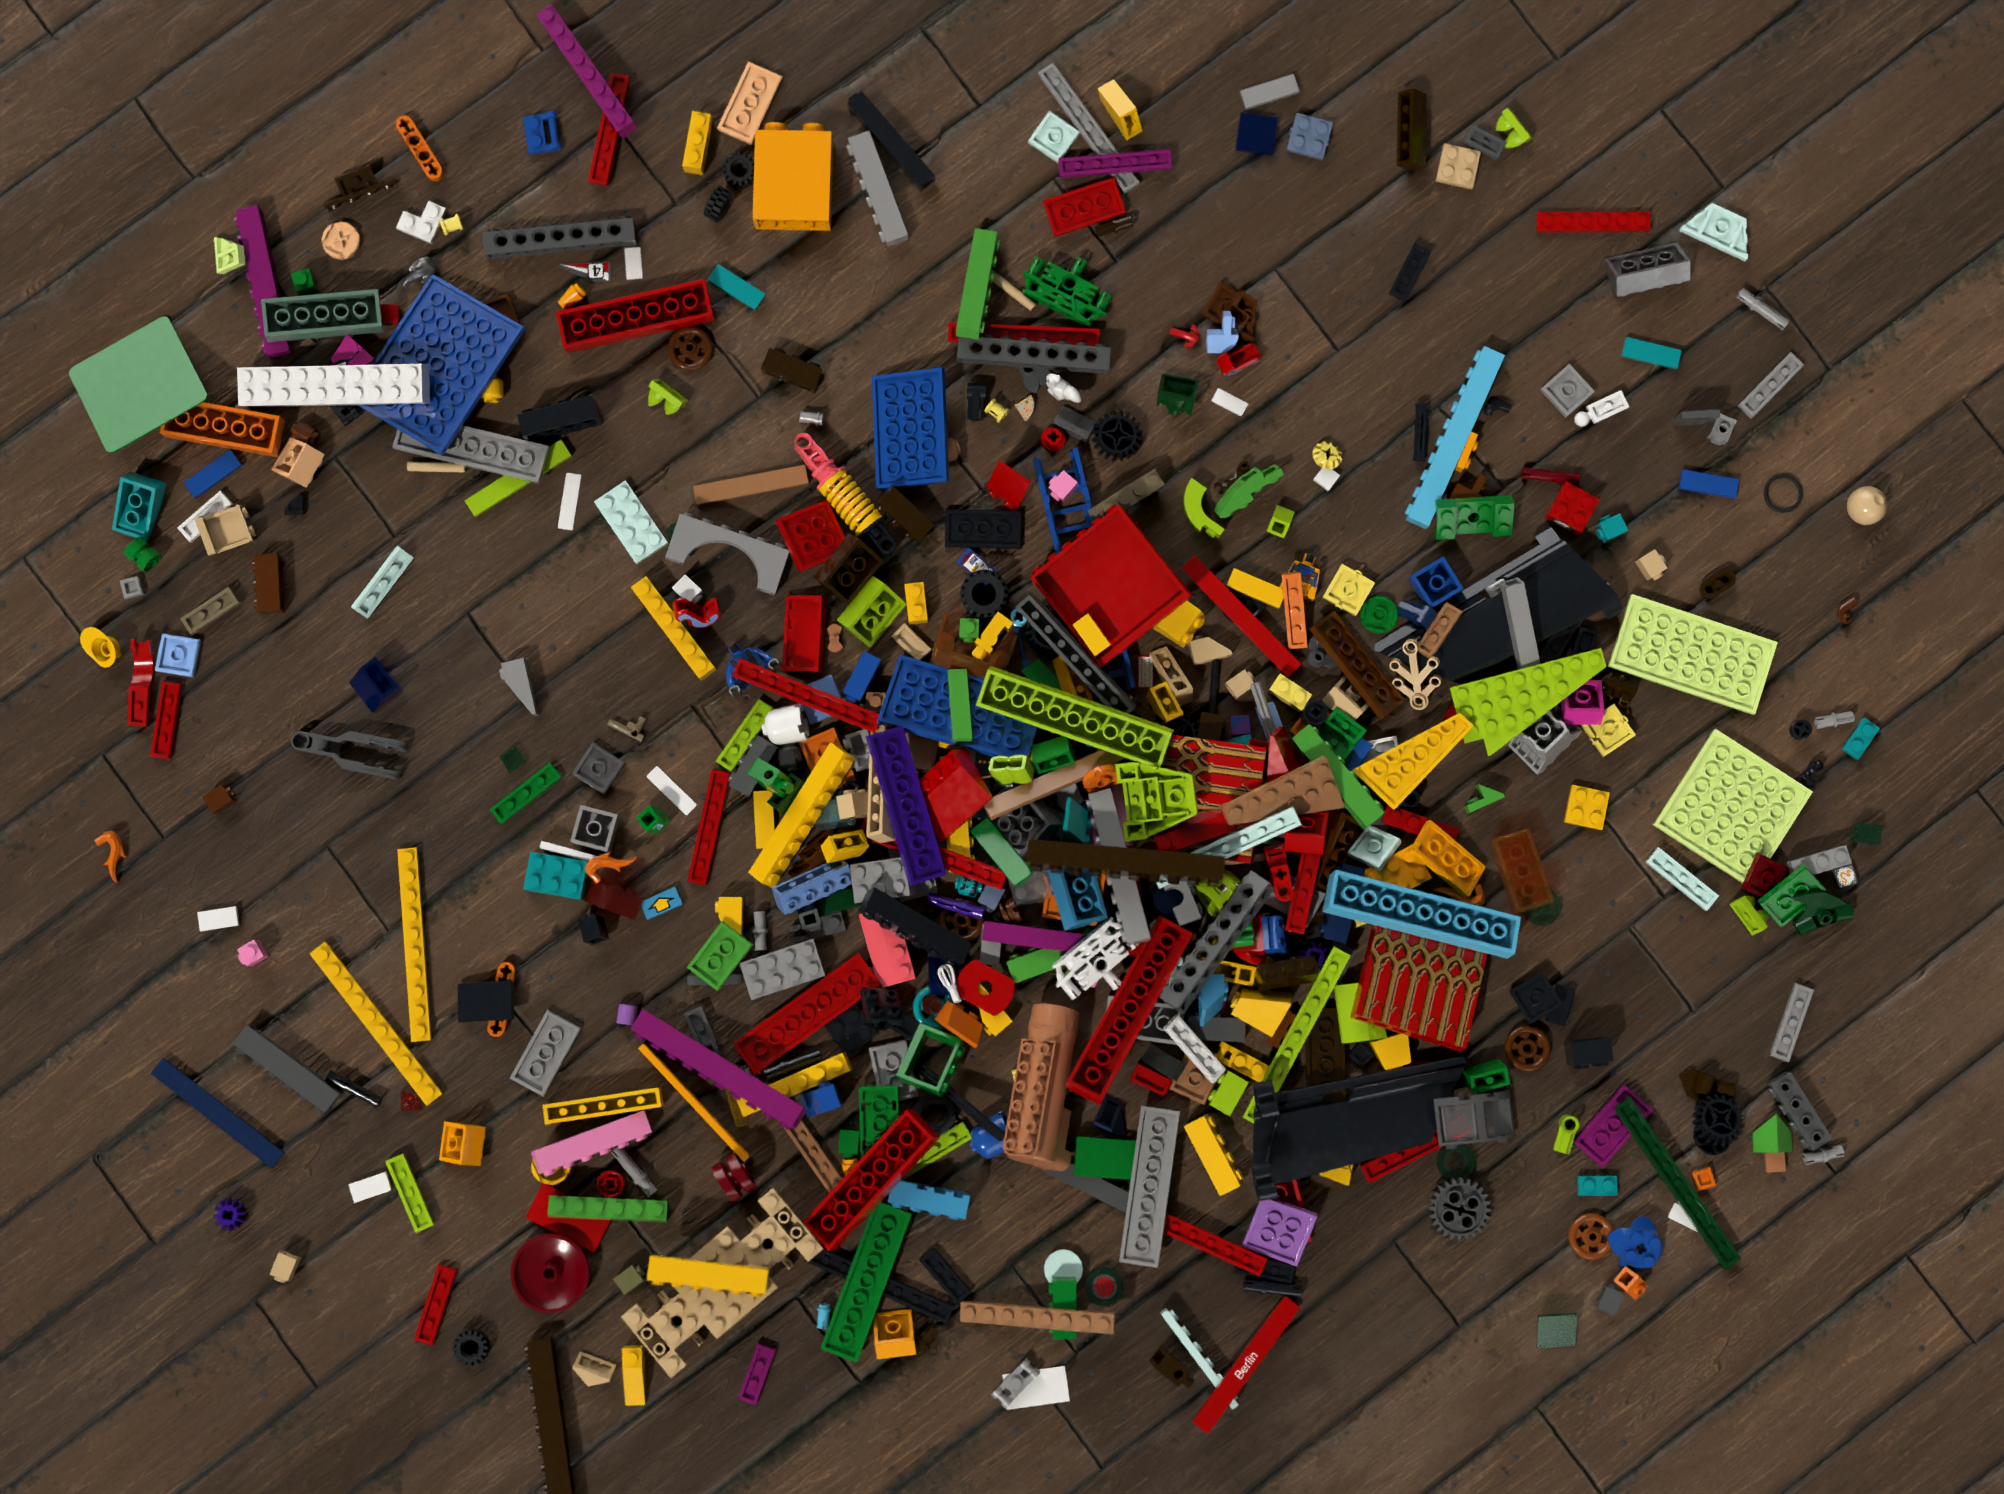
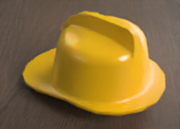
[80,627,122,668]

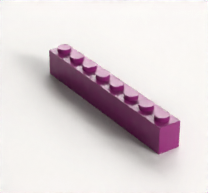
[536,4,638,139]
[234,205,294,359]

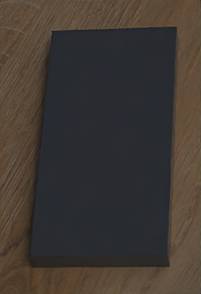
[945,509,1022,549]

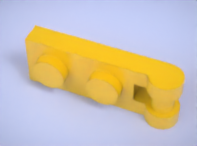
[1214,1041,1269,1082]

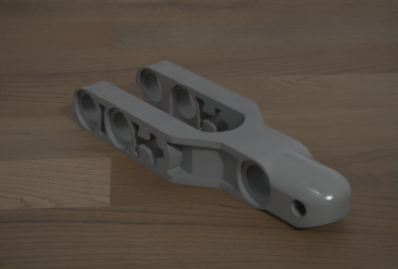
[291,731,408,780]

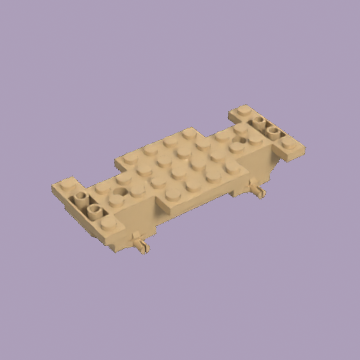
[621,1188,824,1378]

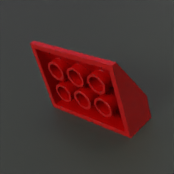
[919,749,993,842]

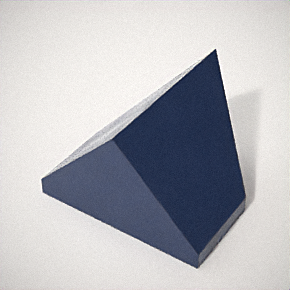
[1093,1096,1128,1139]

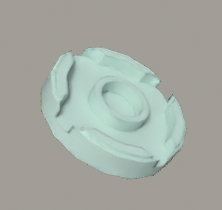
[1044,1249,1083,1284]

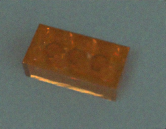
[1489,828,1554,915]

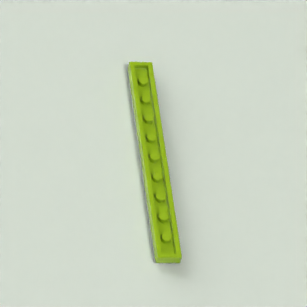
[1243,946,1351,1124]

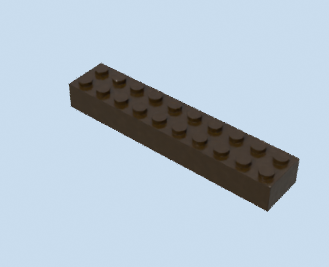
[1026,839,1225,888]

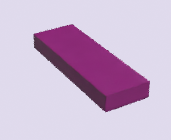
[738,1342,776,1405]

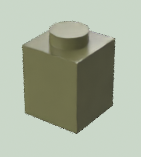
[613,1263,645,1295]

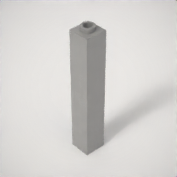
[1500,578,1540,670]

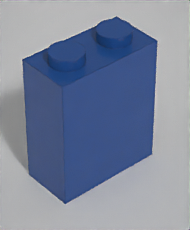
[843,651,882,705]

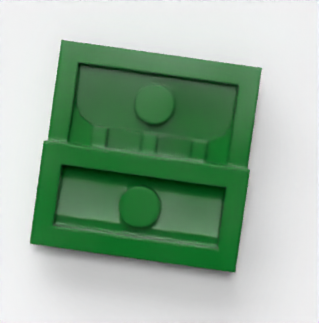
[1319,707,1367,761]

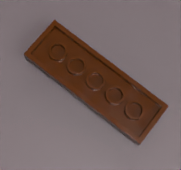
[1309,611,1406,720]

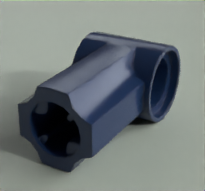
[1397,599,1438,630]

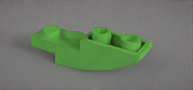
[1214,464,1284,519]

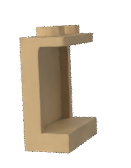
[195,504,256,556]

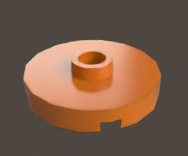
[1083,765,1118,793]

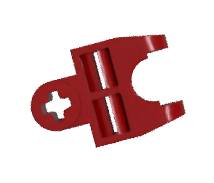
[1263,842,1293,902]

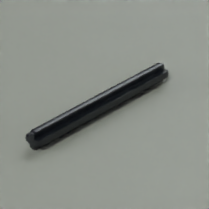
[917,1064,1005,1142]

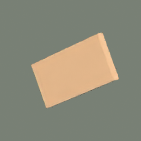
[717,61,783,145]

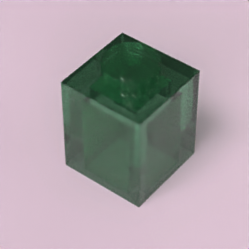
[1850,823,1882,846]

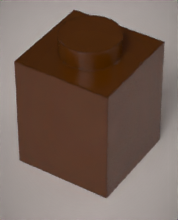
[202,784,237,814]

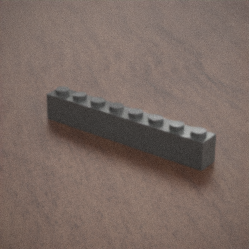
[1015,592,1136,714]

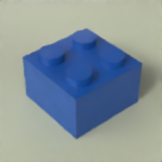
[1408,556,1463,608]

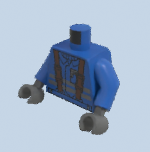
[726,643,782,699]

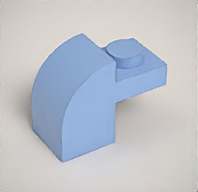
[1206,311,1239,353]

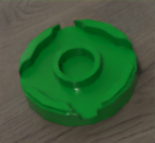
[1360,596,1398,634]

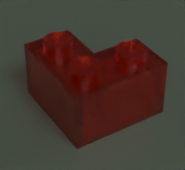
[584,879,643,920]

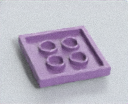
[1242,1198,1318,1267]

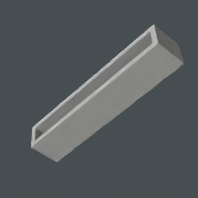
[846,131,909,247]

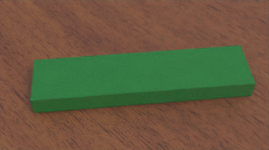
[489,762,563,825]

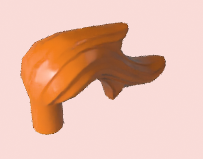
[94,831,126,883]
[585,851,637,884]
[1433,884,1486,907]

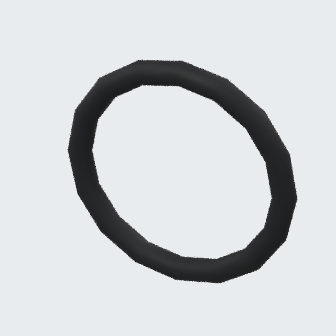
[1763,474,1803,513]

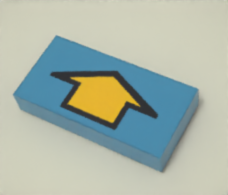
[640,887,683,920]

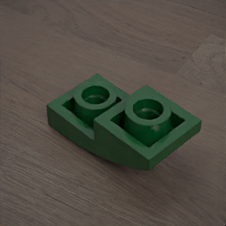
[815,888,859,916]

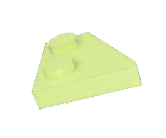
[214,237,246,274]

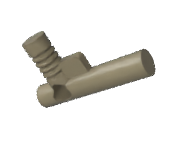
[607,716,647,742]

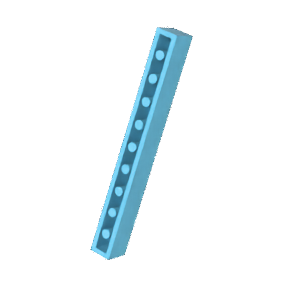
[1405,346,1505,529]

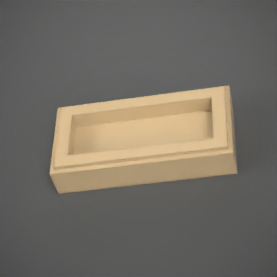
[891,623,932,661]

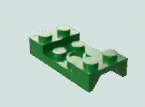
[1433,495,1515,540]

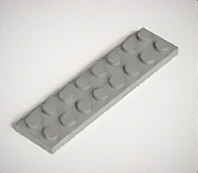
[392,426,550,484]
[1119,1106,1180,1268]

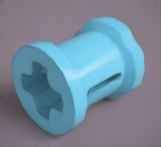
[1010,609,1027,627]

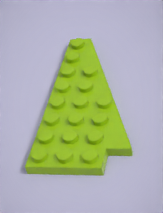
[1450,648,1606,756]

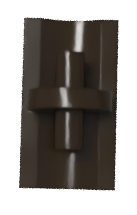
[1602,674,1638,708]

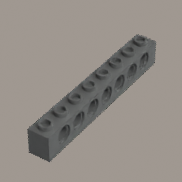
[482,216,637,260]
[957,335,1111,374]
[1159,871,1275,1015]

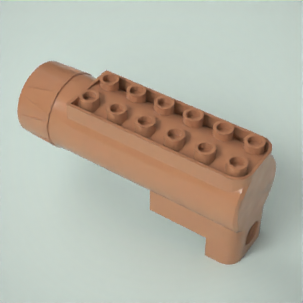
[1003,1004,1080,1171]

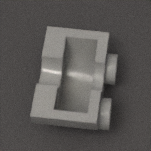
[842,730,870,772]

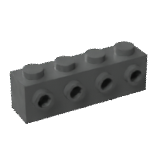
[1766,1071,1833,1151]

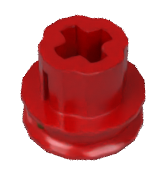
[1041,426,1066,452]

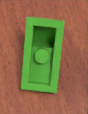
[1464,784,1505,814]

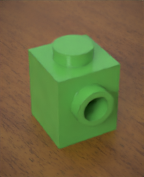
[959,618,979,643]

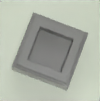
[120,576,145,600]

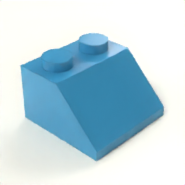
[1198,974,1228,1026]

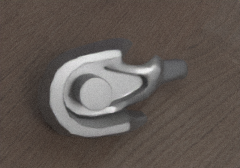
[403,256,437,288]

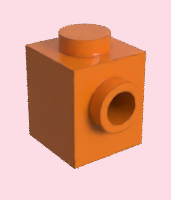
[1613,1266,1648,1300]

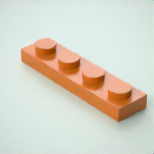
[1282,572,1308,649]

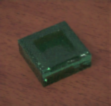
[499,746,526,773]

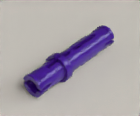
[926,892,985,920]

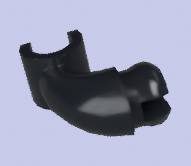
[1799,760,1825,787]

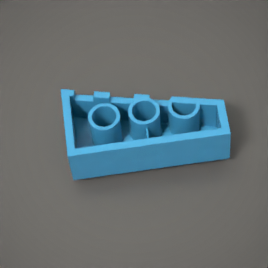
[887,1180,970,1220]

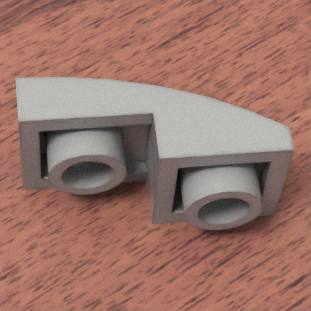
[979,922,1001,965]

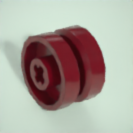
[711,1152,757,1203]

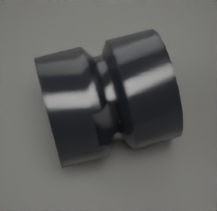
[1301,700,1329,727]

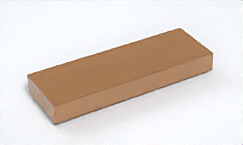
[1417,601,1463,659]

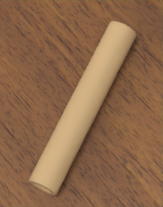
[991,269,1036,311]
[407,462,466,473]

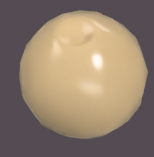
[1846,486,1887,525]

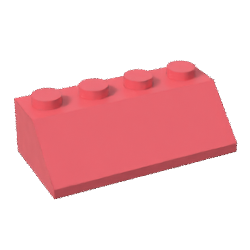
[859,914,916,988]

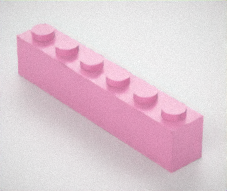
[531,1110,652,1176]

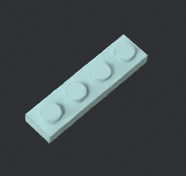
[351,546,413,619]
[1645,847,1719,911]

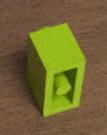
[1207,1070,1249,1116]

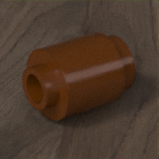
[290,421,321,446]

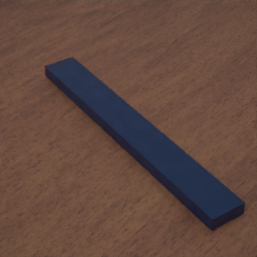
[151,1058,285,1169]

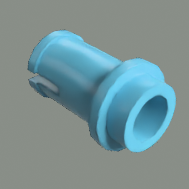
[816,1303,832,1329]

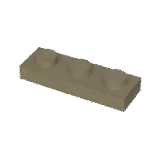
[180,587,241,635]

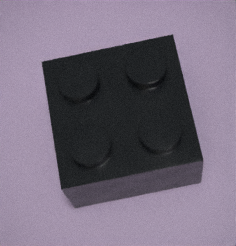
[1564,1037,1614,1069]

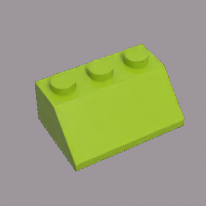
[837,576,906,648]
[1334,982,1387,1044]

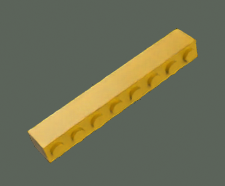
[748,742,856,888]

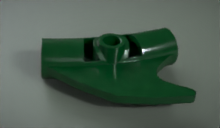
[1792,891,1854,936]

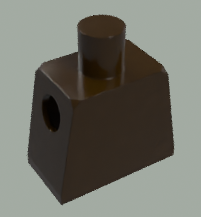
[1149,1345,1195,1388]

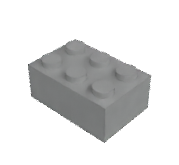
[849,857,916,903]

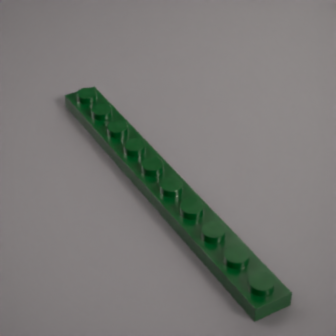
[1613,1097,1741,1269]

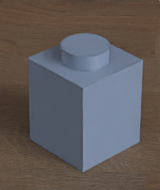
[977,885,1005,912]

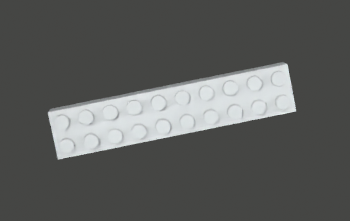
[237,364,430,407]

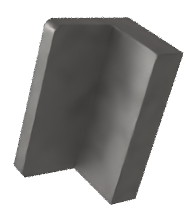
[1052,406,1096,443]

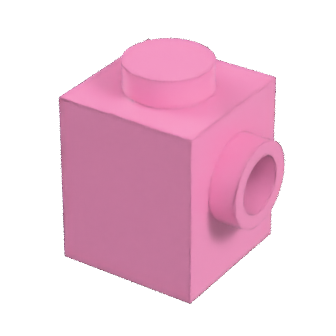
[1048,470,1079,502]
[237,939,269,966]

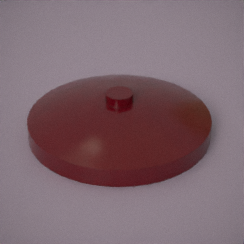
[510,1233,590,1313]

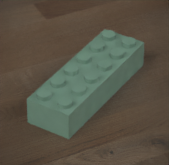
[261,289,384,342]

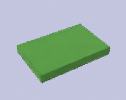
[687,921,753,991]

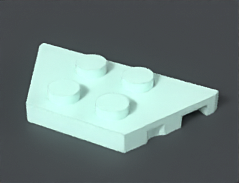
[1679,203,1748,261]

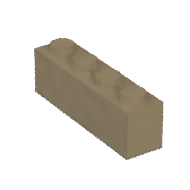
[1088,469,1165,520]

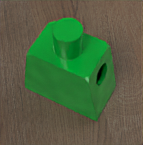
[747,757,794,797]

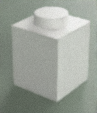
[672,575,703,604]

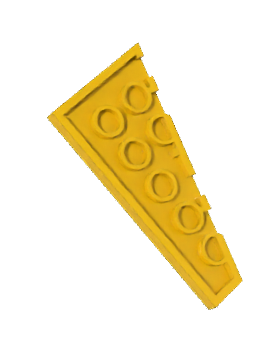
[1352,713,1474,810]

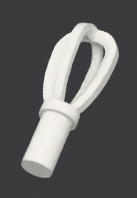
[938,964,961,1003]

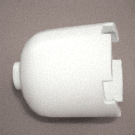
[762,703,809,745]

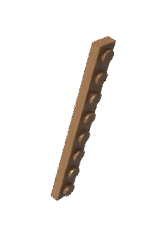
[960,1301,1115,1334]

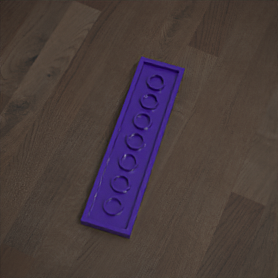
[865,725,946,886]

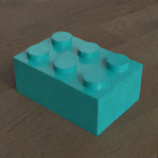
[523,852,588,900]

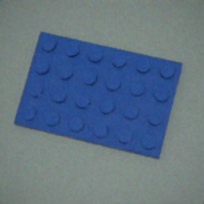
[872,367,950,490]

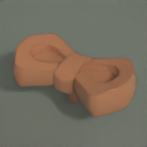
[827,624,843,653]

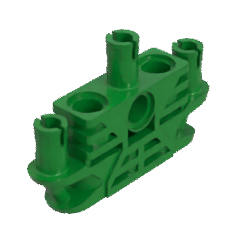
[1023,256,1113,327]

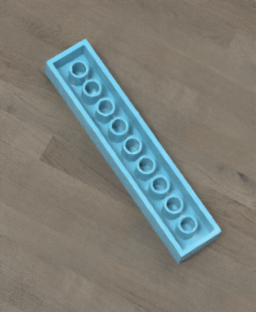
[1323,870,1521,959]

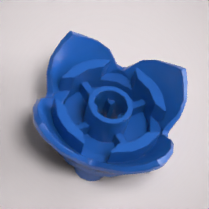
[1608,1216,1664,1273]

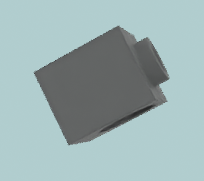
[1593,1283,1625,1316]

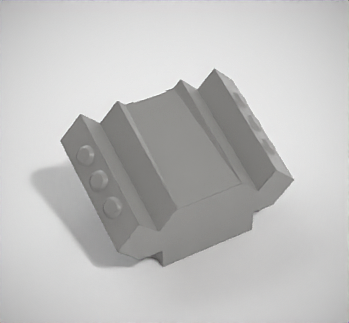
[1508,705,1582,775]

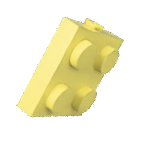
[1323,564,1375,616]
[1581,704,1635,757]

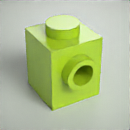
[1267,505,1295,538]

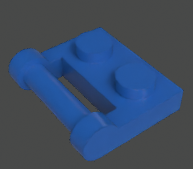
[523,111,562,155]

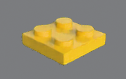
[1564,785,1610,830]

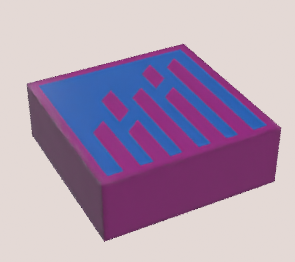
[1230,714,1251,736]

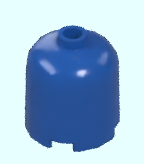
[969,1111,1008,1159]

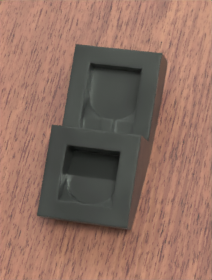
[1141,1044,1186,1082]

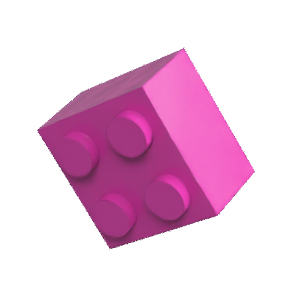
[1561,680,1604,725]

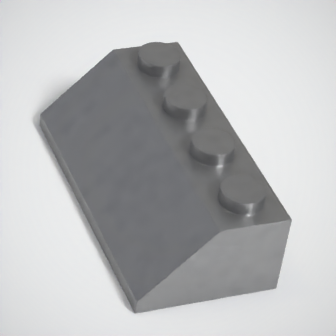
[1604,242,1690,297]

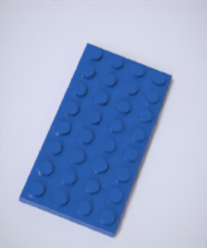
[877,655,1038,757]

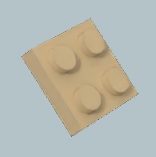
[1435,143,1481,189]

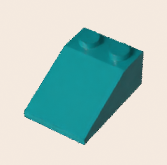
[112,472,166,541]

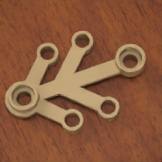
[1389,639,1442,710]

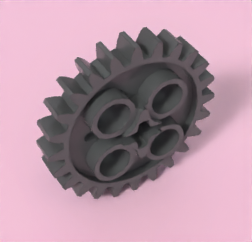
[1427,1177,1491,1241]

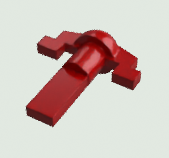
[1169,325,1199,349]

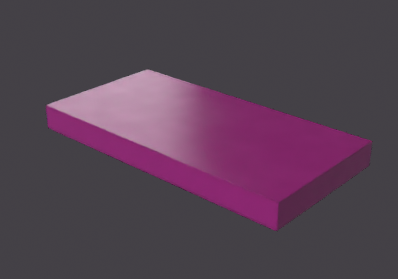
[1573,1084,1653,1168]

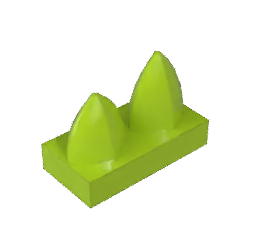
[1496,108,1533,148]
[648,378,689,415]
[1729,895,1769,936]

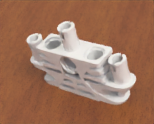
[1052,917,1140,1000]

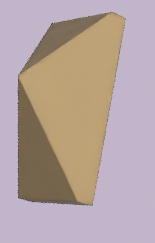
[573,1351,616,1386]

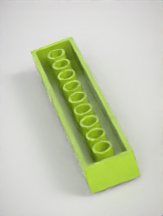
[976,666,1174,768]

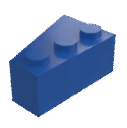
[800,1080,844,1117]

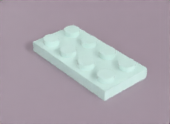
[594,480,668,565]

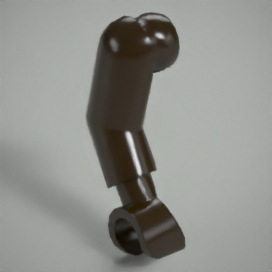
[1213,461,1250,495]

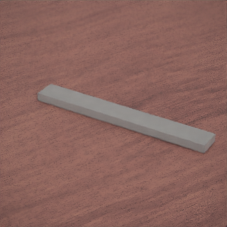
[1038,63,1140,195]

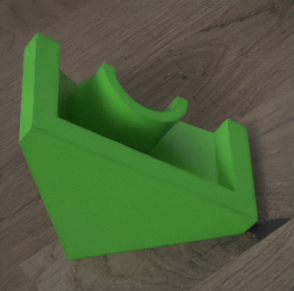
[1752,1114,1792,1153]

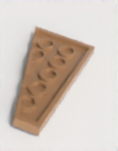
[1221,755,1345,825]

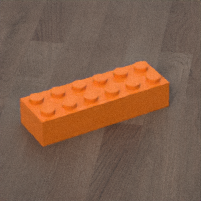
[159,402,285,457]

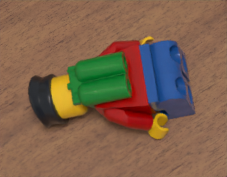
[1195,912,1290,966]

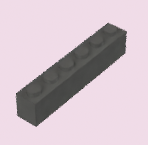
[232,1025,343,1113]

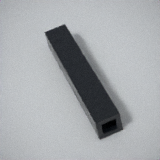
[847,91,935,192]

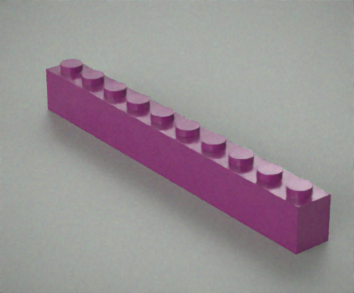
[631,1009,808,1130]

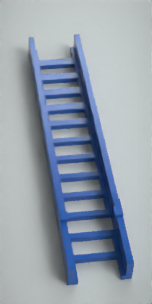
[1033,448,1136,699]

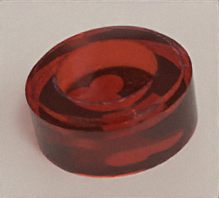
[922,996,942,1015]

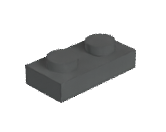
[1464,125,1507,160]

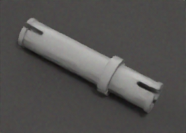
[1736,288,1790,330]
[611,1147,658,1198]

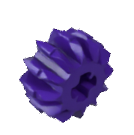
[1297,941,1329,971]
[213,1198,248,1231]

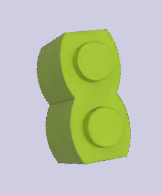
[988,755,1034,785]

